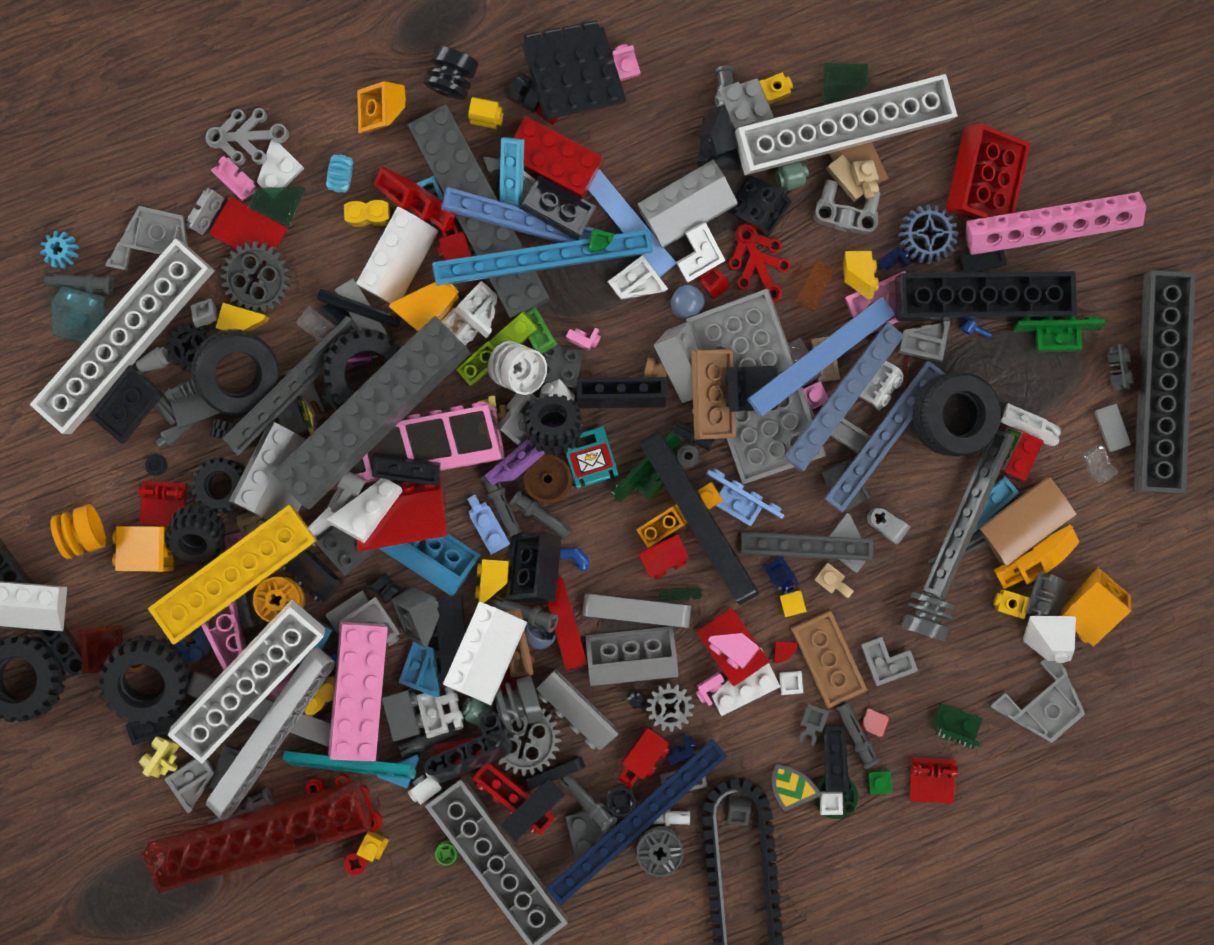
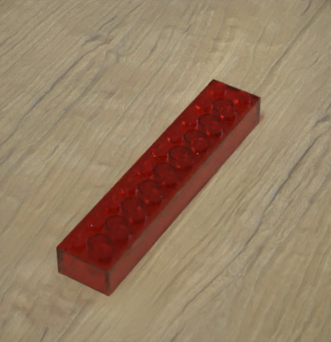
[142,780,373,893]

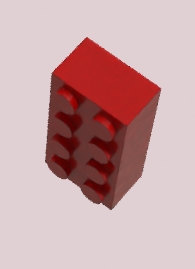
[514,116,603,199]

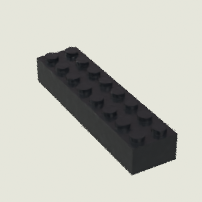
[895,271,1077,321]

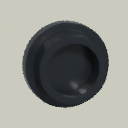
[145,454,168,476]
[626,688,646,709]

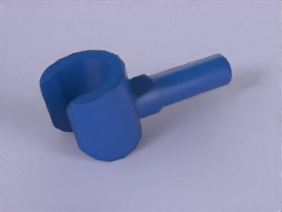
[960,320,992,338]

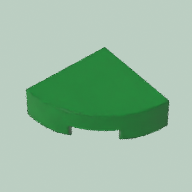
[588,229,614,252]

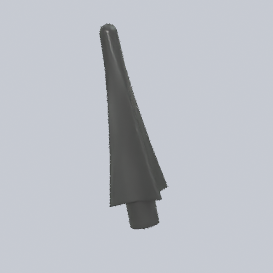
[155,422,198,448]

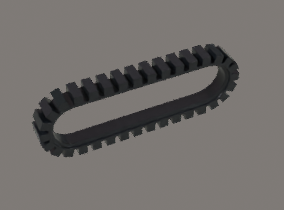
[702,777,784,945]

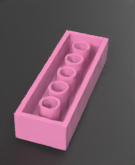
[328,621,388,761]

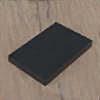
[520,175,596,240]
[90,365,164,444]

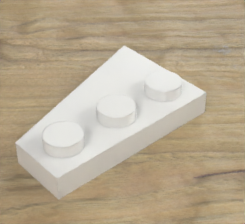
[711,647,780,716]

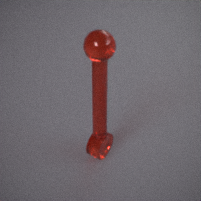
[901,355,910,390]

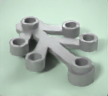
[206,108,289,166]

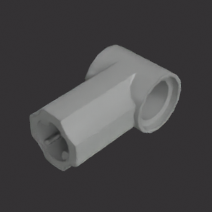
[328,471,366,513]

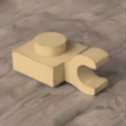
[850,160,879,199]
[814,563,854,598]

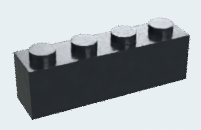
[577,377,666,409]
[433,596,466,688]

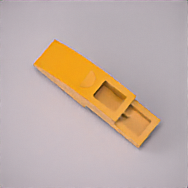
[636,482,723,548]
[994,525,1079,589]

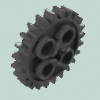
[220,241,293,313]

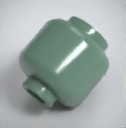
[775,161,809,191]
[462,697,496,727]

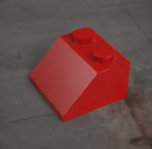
[638,534,689,580]

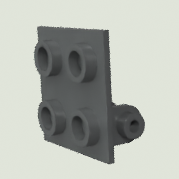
[1107,344,1134,391]
[542,346,584,389]
[165,380,220,429]
[315,527,377,577]
[1025,571,1070,616]

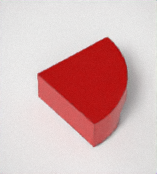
[774,641,797,663]

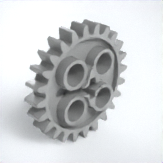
[496,708,562,776]

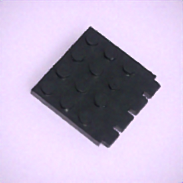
[522,21,626,120]

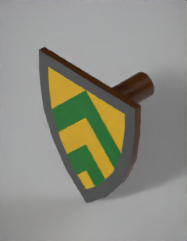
[297,395,335,436]
[771,764,822,813]

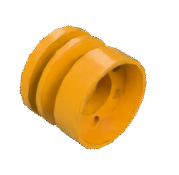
[50,504,106,560]
[253,576,306,623]

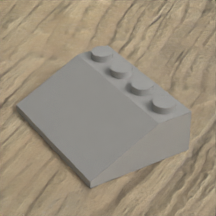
[229,422,306,520]

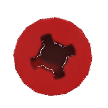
[344,850,368,875]

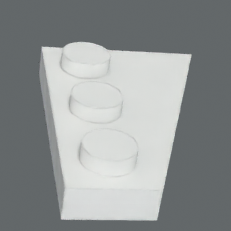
[326,478,402,543]

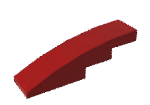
[374,166,456,231]
[547,577,588,671]

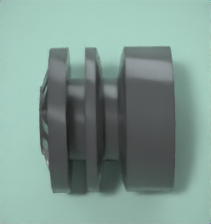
[900,592,957,642]
[495,675,544,731]
[636,824,683,877]

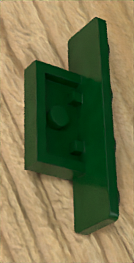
[611,431,681,503]

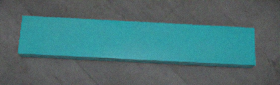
[282,751,416,779]

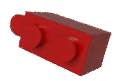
[437,220,472,284]
[617,726,670,788]

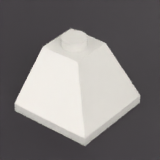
[1023,616,1076,663]

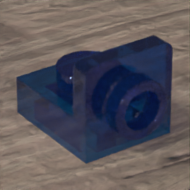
[876,246,911,271]
[764,556,799,595]
[666,733,696,765]

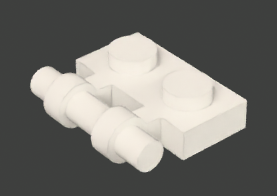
[416,687,464,738]

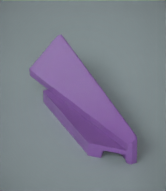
[485,422,583,485]

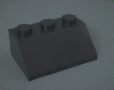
[506,531,562,604]
[281,548,344,602]

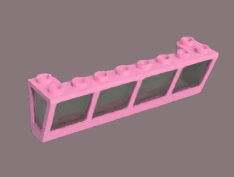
[330,402,505,490]

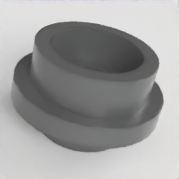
[677,445,699,467]

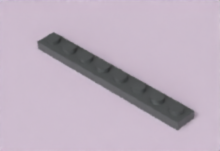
[222,316,359,456]
[923,430,1014,599]

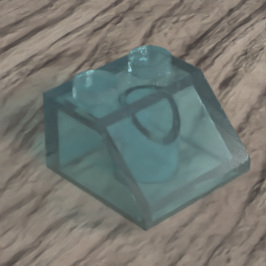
[51,286,105,343]

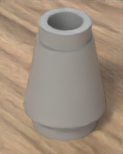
[136,347,171,373]

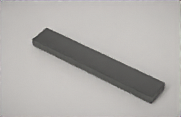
[740,532,874,561]

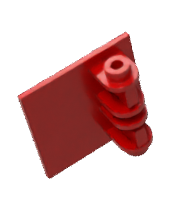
[138,481,187,526]
[909,757,958,804]

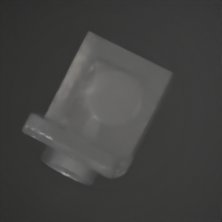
[1081,444,1118,483]

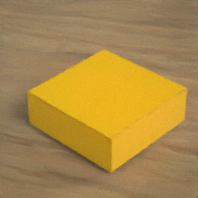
[779,590,807,617]

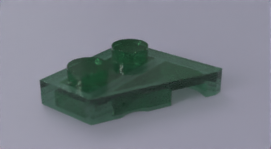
[822,63,868,106]
[248,187,306,227]

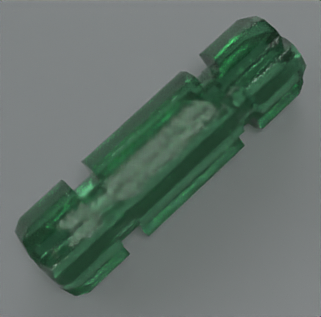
[659,587,702,601]

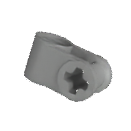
[867,508,911,545]

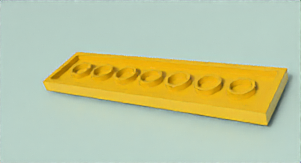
[148,504,317,645]

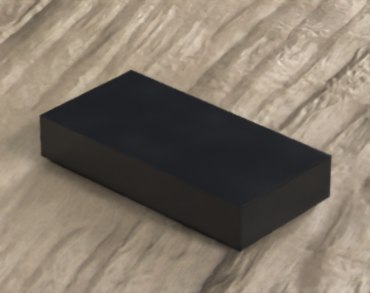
[958,250,1007,273]

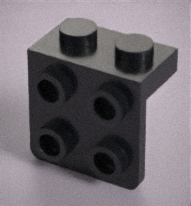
[725,366,778,412]

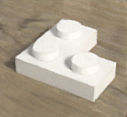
[676,222,725,282]

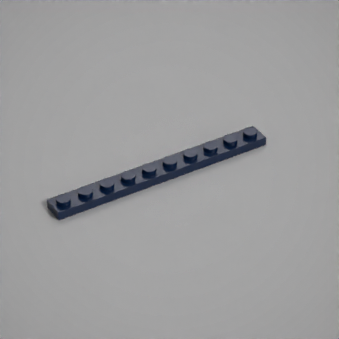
[546,739,727,906]

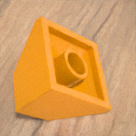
[357,81,406,134]

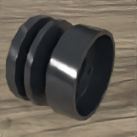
[423,46,479,100]

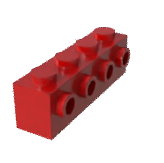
[472,762,556,835]

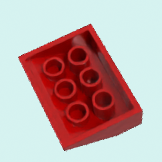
[946,124,1031,219]
[355,477,447,552]

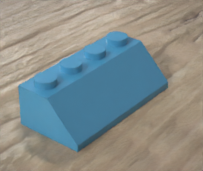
[379,533,481,597]

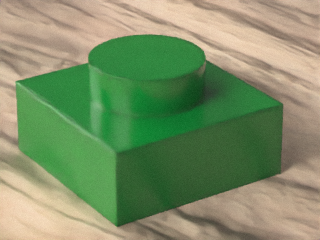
[868,770,892,795]

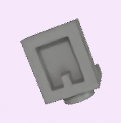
[191,298,219,328]

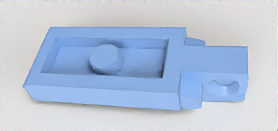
[467,495,510,555]

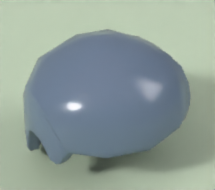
[670,284,705,320]
[525,622,556,650]

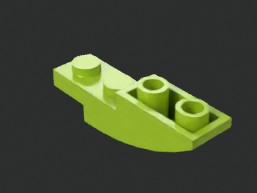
[456,312,538,386]

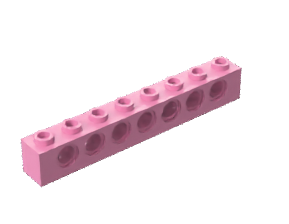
[965,192,1146,255]

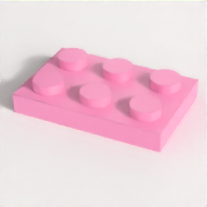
[844,271,906,335]

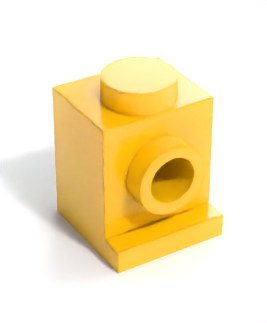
[759,72,793,105]
[993,590,1030,619]
[357,831,389,862]

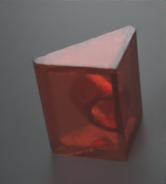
[79,625,123,674]

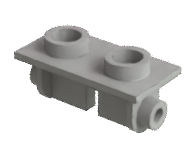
[186,188,225,236]

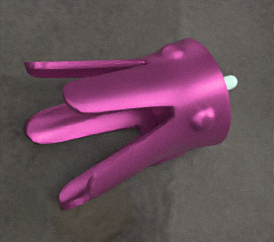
[348,351,378,372]

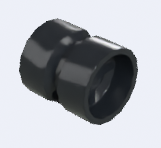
[507,73,540,113]
[607,784,635,817]

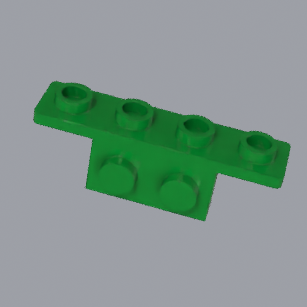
[1013,317,1106,352]

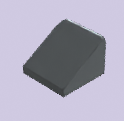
[483,157,500,176]
[726,796,751,826]

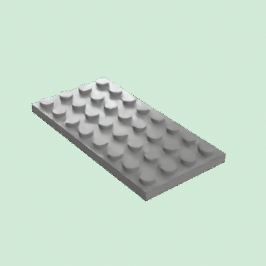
[686,289,826,484]

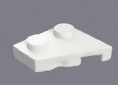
[454,281,498,338]

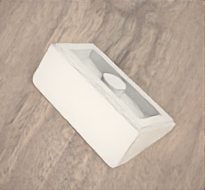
[308,507,335,547]

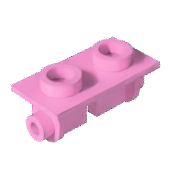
[211,156,256,200]

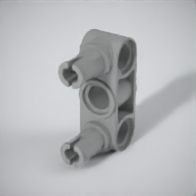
[813,180,881,235]

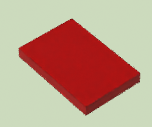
[209,196,288,266]
[696,608,770,687]

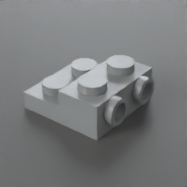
[715,78,774,131]
[497,393,553,447]
[339,597,402,646]

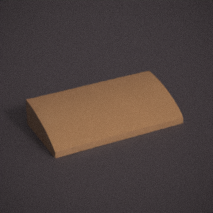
[979,476,1076,566]

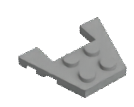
[106,206,188,270]
[990,659,1085,743]

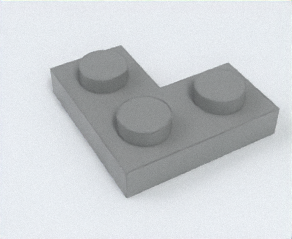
[860,637,918,686]

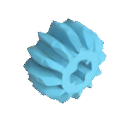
[326,154,353,193]
[40,231,79,269]

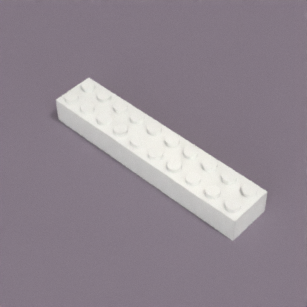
[734,74,958,175]
[30,238,215,434]

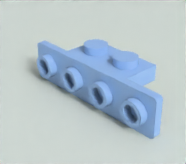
[706,468,784,526]

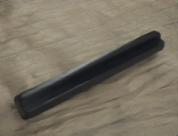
[317,289,401,328]

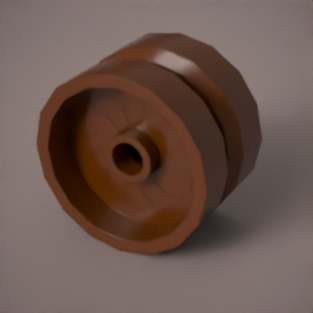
[523,455,573,504]

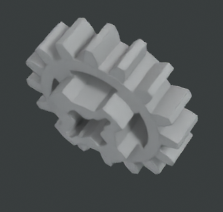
[646,683,694,732]

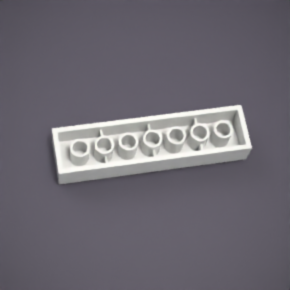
[168,600,326,764]

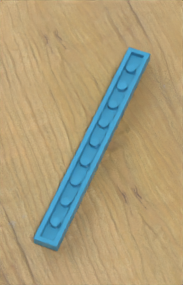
[432,230,653,286]

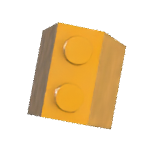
[389,282,461,332]
[112,526,174,572]
[1060,567,1131,647]

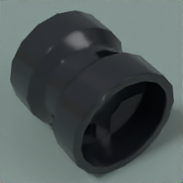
[370,573,401,604]

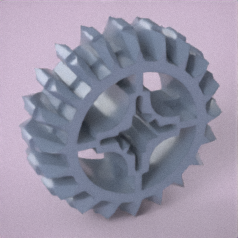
[898,204,958,264]

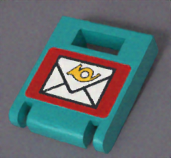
[566,426,619,489]

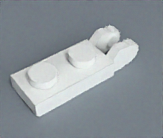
[1000,403,1061,446]

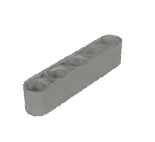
[582,593,691,628]

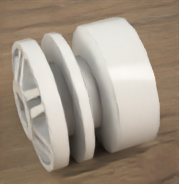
[488,341,547,395]

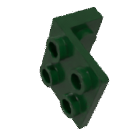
[931,703,983,749]

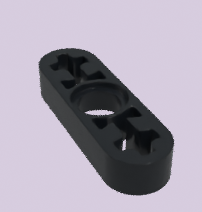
[522,756,586,791]

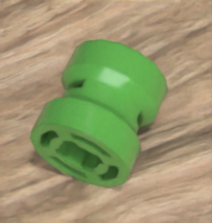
[435,840,459,866]

